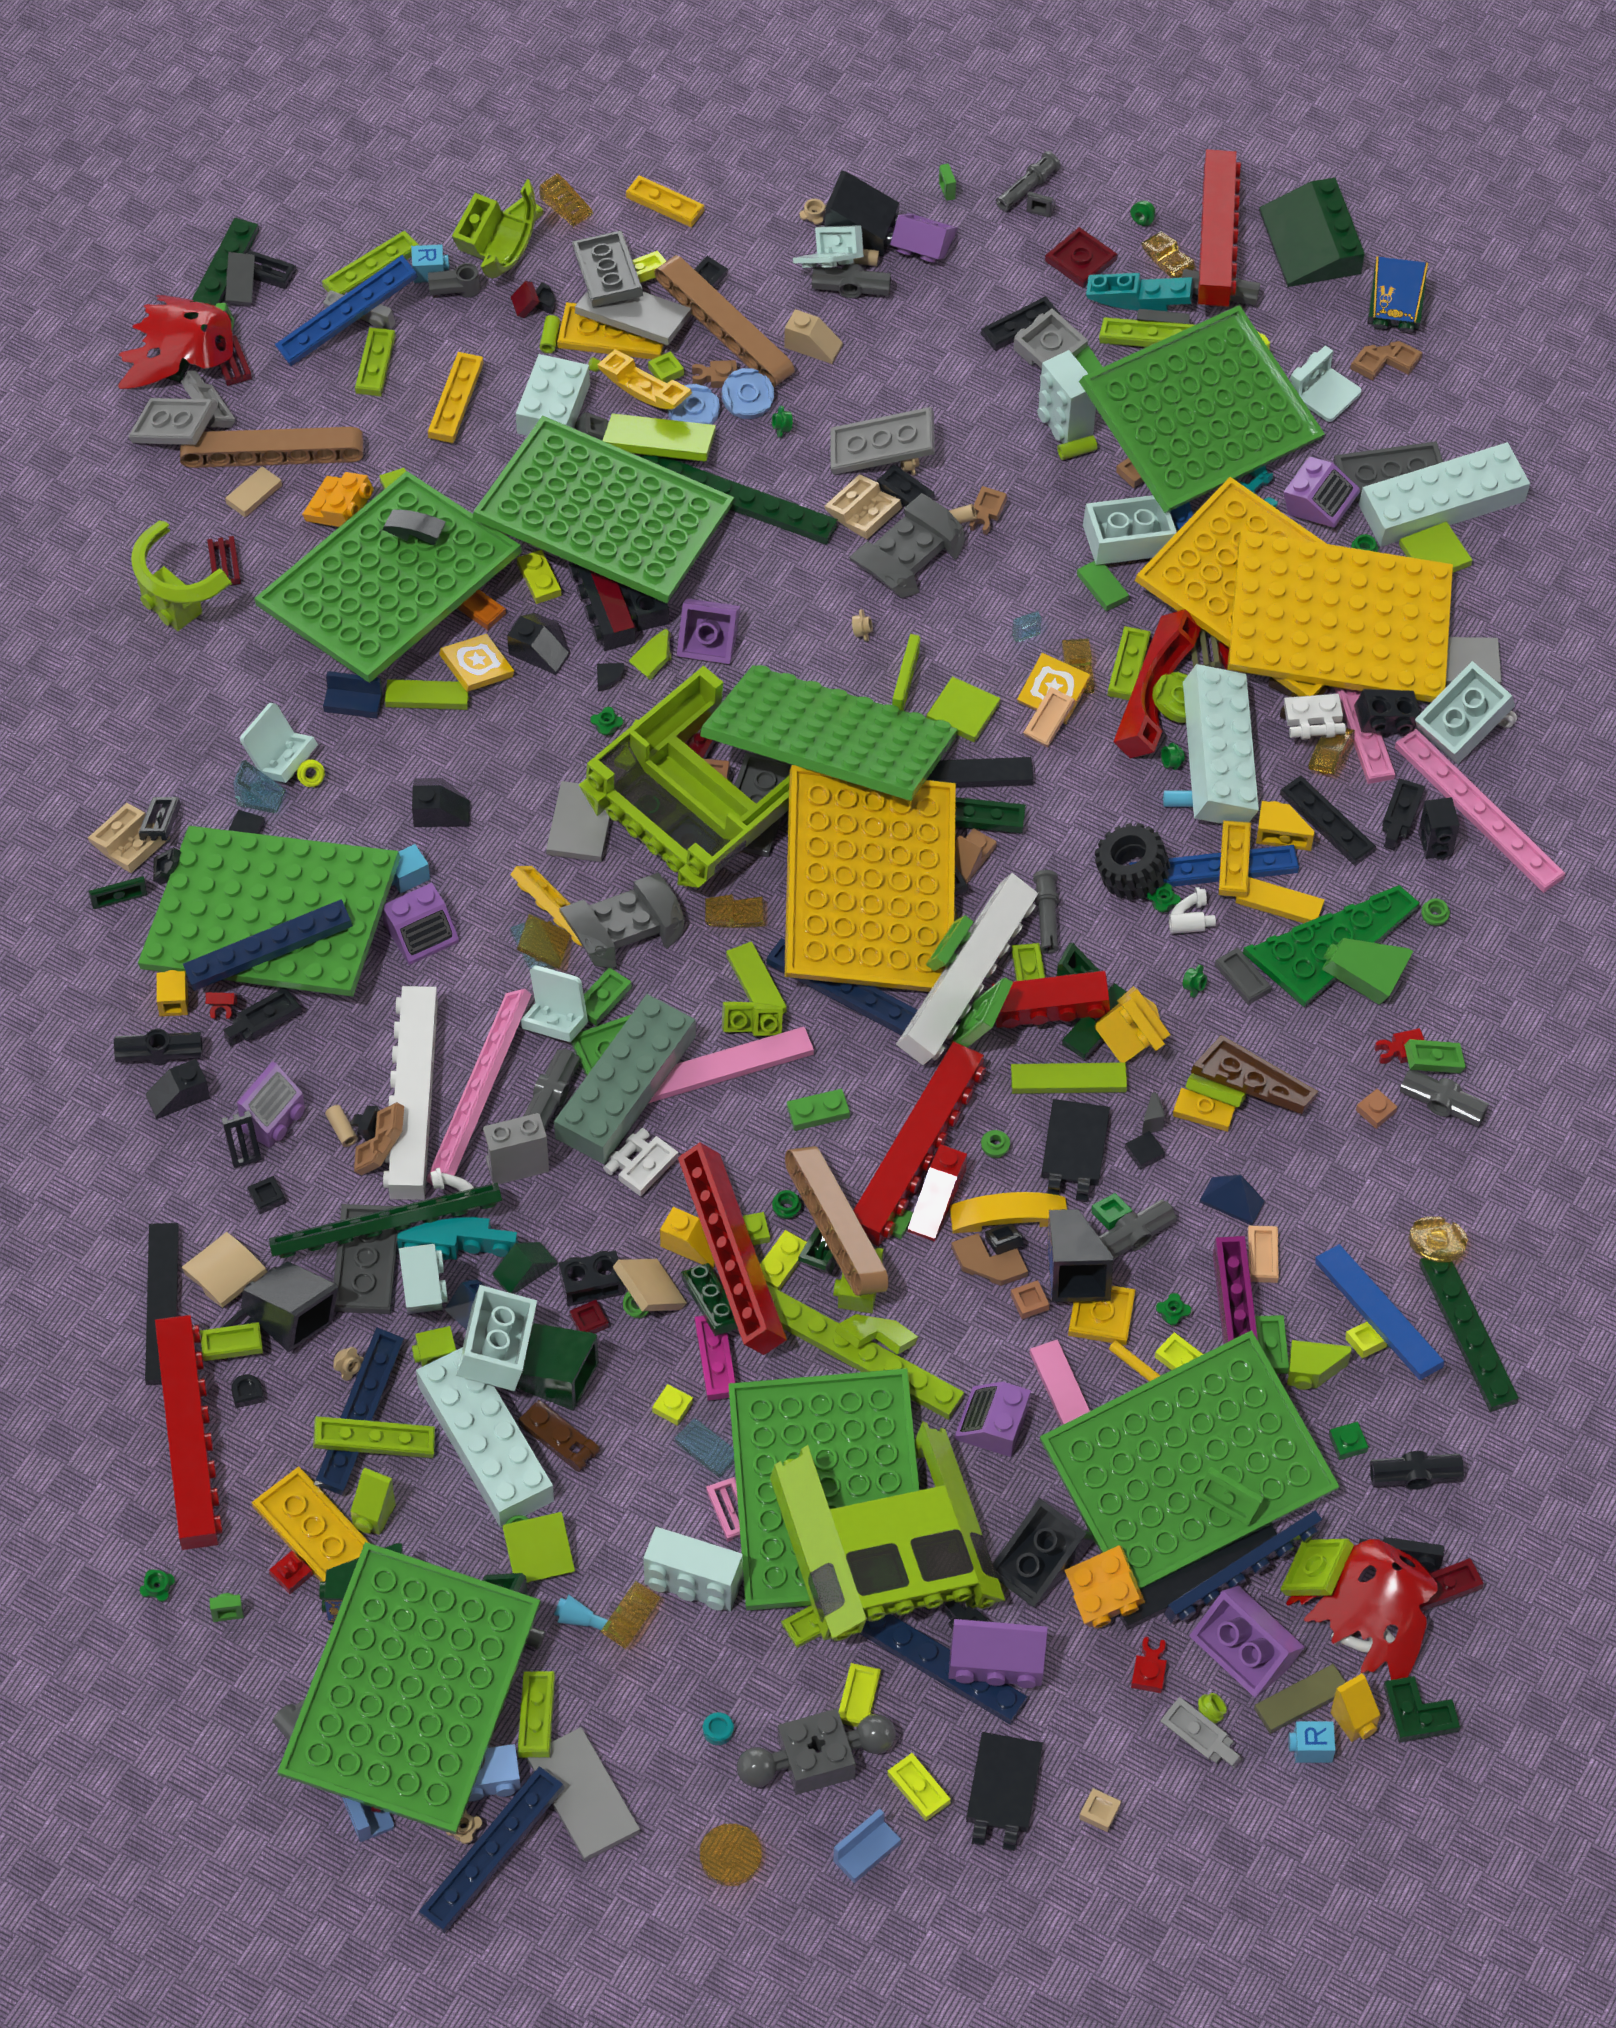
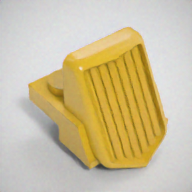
[1095,986,1171,1063]

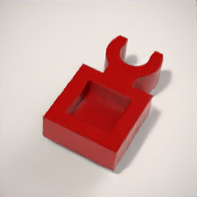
[1374,1028,1424,1064]
[1131,1637,1167,1693]

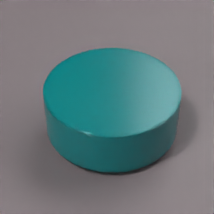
[703,1712,734,1745]

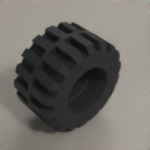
[1095,823,1170,900]

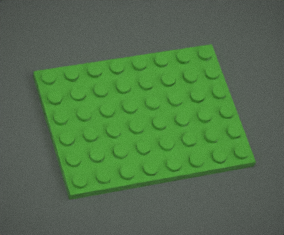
[1079,305,1325,513]
[472,415,734,603]
[254,471,522,683]
[700,665,957,801]
[138,826,401,997]
[1039,1330,1340,1589]
[728,1368,928,1611]
[277,1542,541,1835]

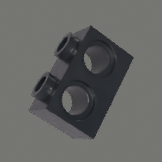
[619,585,669,632]
[1354,689,1420,734]
[1418,797,1460,859]
[559,1250,625,1307]

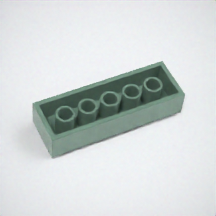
[554,994,696,1164]

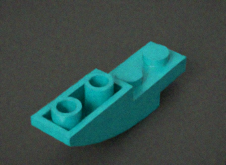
[1086,273,1194,312]
[397,1217,518,1261]

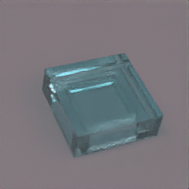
[1012,611,1042,642]

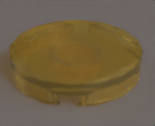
[1408,1216,1468,1262]
[700,1824,762,1886]

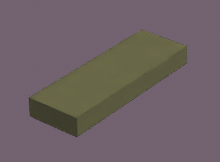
[1254,1664,1346,1734]

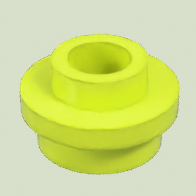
[297,759,325,787]

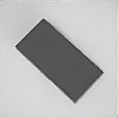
[225,252,255,306]
[1137,309,1190,324]
[1214,947,1272,1005]

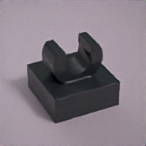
[350,1105,380,1141]

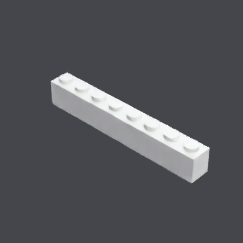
[896,873,1038,1065]
[383,986,438,1200]

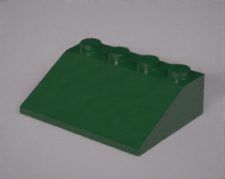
[1259,177,1365,287]

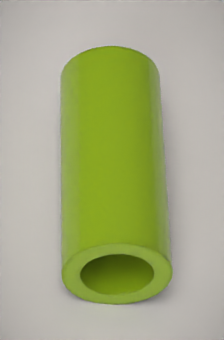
[539,315,560,353]
[1057,435,1097,460]

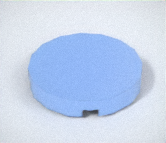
[722,368,774,419]
[668,384,720,425]

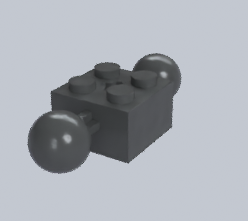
[737,1708,896,1795]

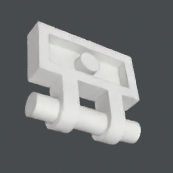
[1284,694,1346,740]
[603,1128,678,1196]

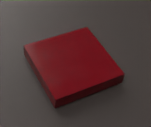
[1045,227,1118,288]

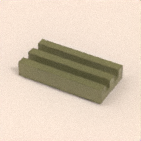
[1191,628,1222,668]

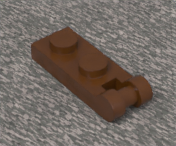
[518,1399,600,1472]

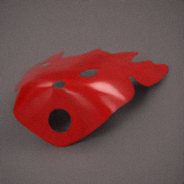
[118,295,233,389]
[1286,1539,1438,1680]

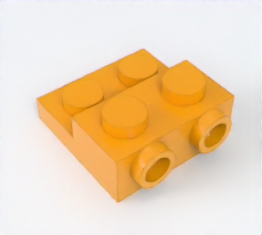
[302,472,374,527]
[1065,1545,1145,1629]

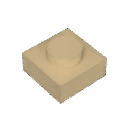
[1079,1788,1121,1832]

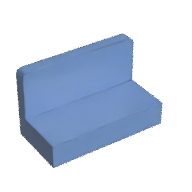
[342,1797,394,1842]
[833,1809,901,1884]

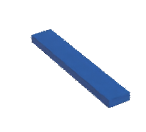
[275,255,418,367]
[1129,845,1299,889]
[1315,1244,1444,1381]

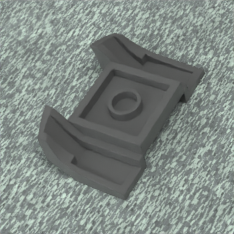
[849,493,965,598]
[559,873,684,968]

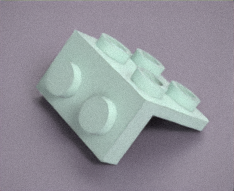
[793,226,864,268]
[1290,346,1361,422]
[240,703,318,783]
[521,965,588,1042]

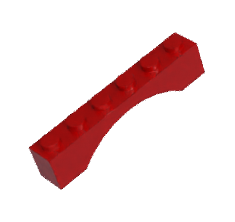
[1113,609,1201,759]

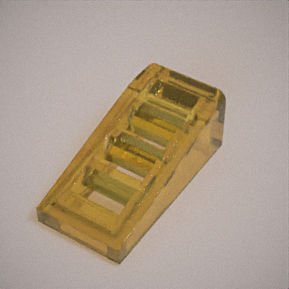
[539,173,593,227]

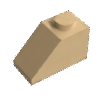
[785,309,843,364]

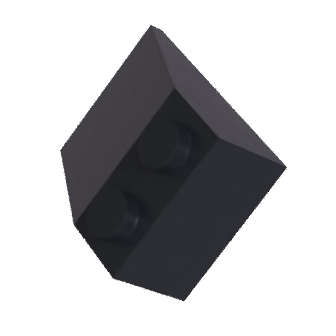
[989,1498,1094,1608]

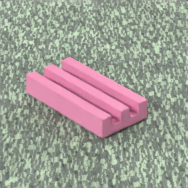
[706,1477,740,1542]

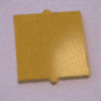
[516,914,571,969]

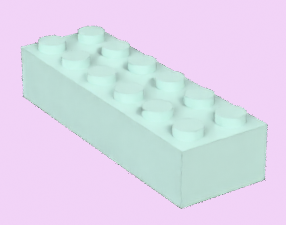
[1359,442,1530,547]
[1183,664,1259,824]
[416,1347,554,1528]

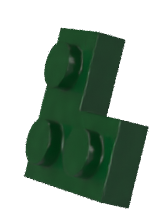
[1383,1676,1460,1742]

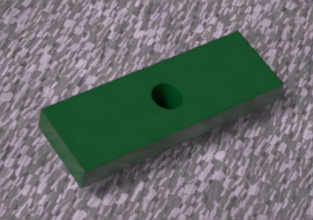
[1062,983,1127,1060]
[681,1263,738,1336]

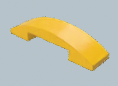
[597,349,692,409]
[950,1192,1067,1233]

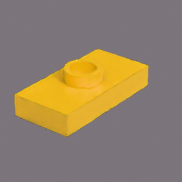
[1173,1088,1236,1132]

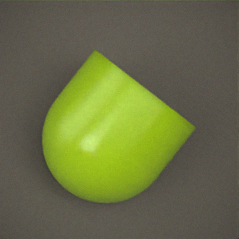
[588,357,601,372]

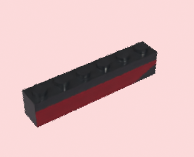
[568,562,635,651]

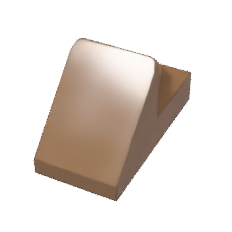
[955,828,997,883]

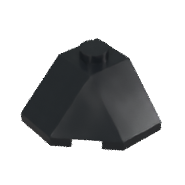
[507,613,569,675]
[412,778,470,827]

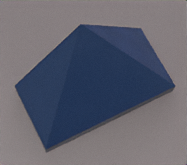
[1199,1175,1265,1226]

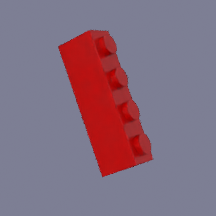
[992,971,1110,1028]

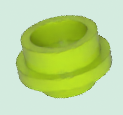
[1198,1693,1227,1723]

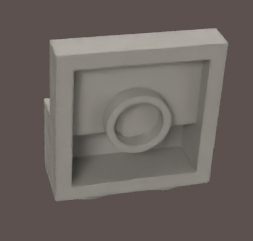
[1014,308,1088,368]

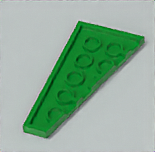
[1243,885,1420,1007]

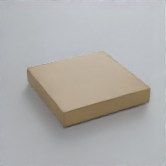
[613,1259,687,1311]

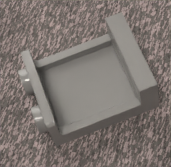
[483,1113,549,1184]

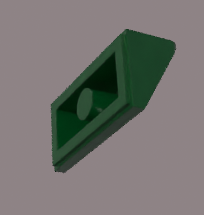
[88,876,148,909]

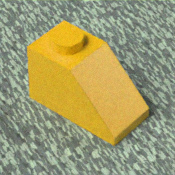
[1256,801,1314,851]
[660,1207,715,1269]
[1331,1673,1380,1742]

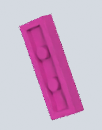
[695,1316,735,1401]

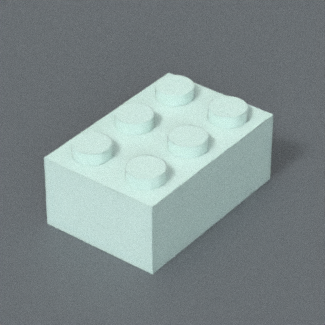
[1037,350,1096,443]
[516,354,590,436]
[1083,495,1177,565]
[1415,661,1515,764]
[399,1244,448,1315]
[456,1285,537,1391]
[643,1527,743,1611]

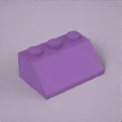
[1189,1585,1305,1698]
[949,1619,1047,1688]

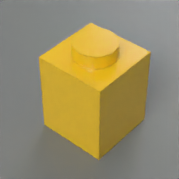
[157,970,188,1017]

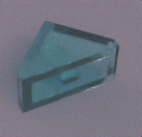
[233,760,286,813]

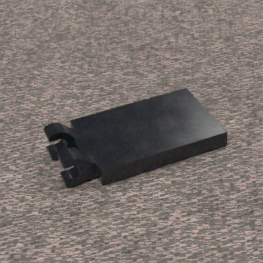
[1041,1099,1110,1202]
[966,1732,1043,1851]

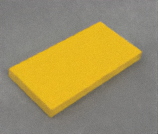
[557,302,664,360]
[251,1466,369,1581]

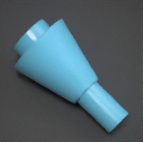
[554,1595,611,1633]

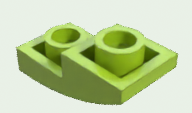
[722,1002,783,1036]

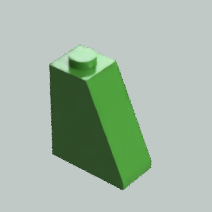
[1322,938,1413,1005]

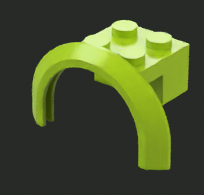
[452,179,536,278]
[131,520,232,631]

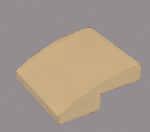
[825,474,902,539]
[88,803,170,873]
[182,1232,267,1308]

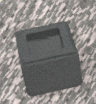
[1026,192,1056,218]
[575,412,608,440]
[1142,1092,1165,1134]

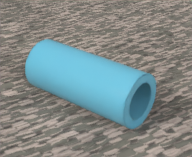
[1163,790,1193,807]

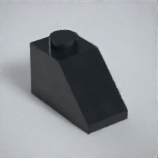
[145,1059,210,1119]

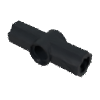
[114,1029,203,1065]
[1370,1451,1464,1490]

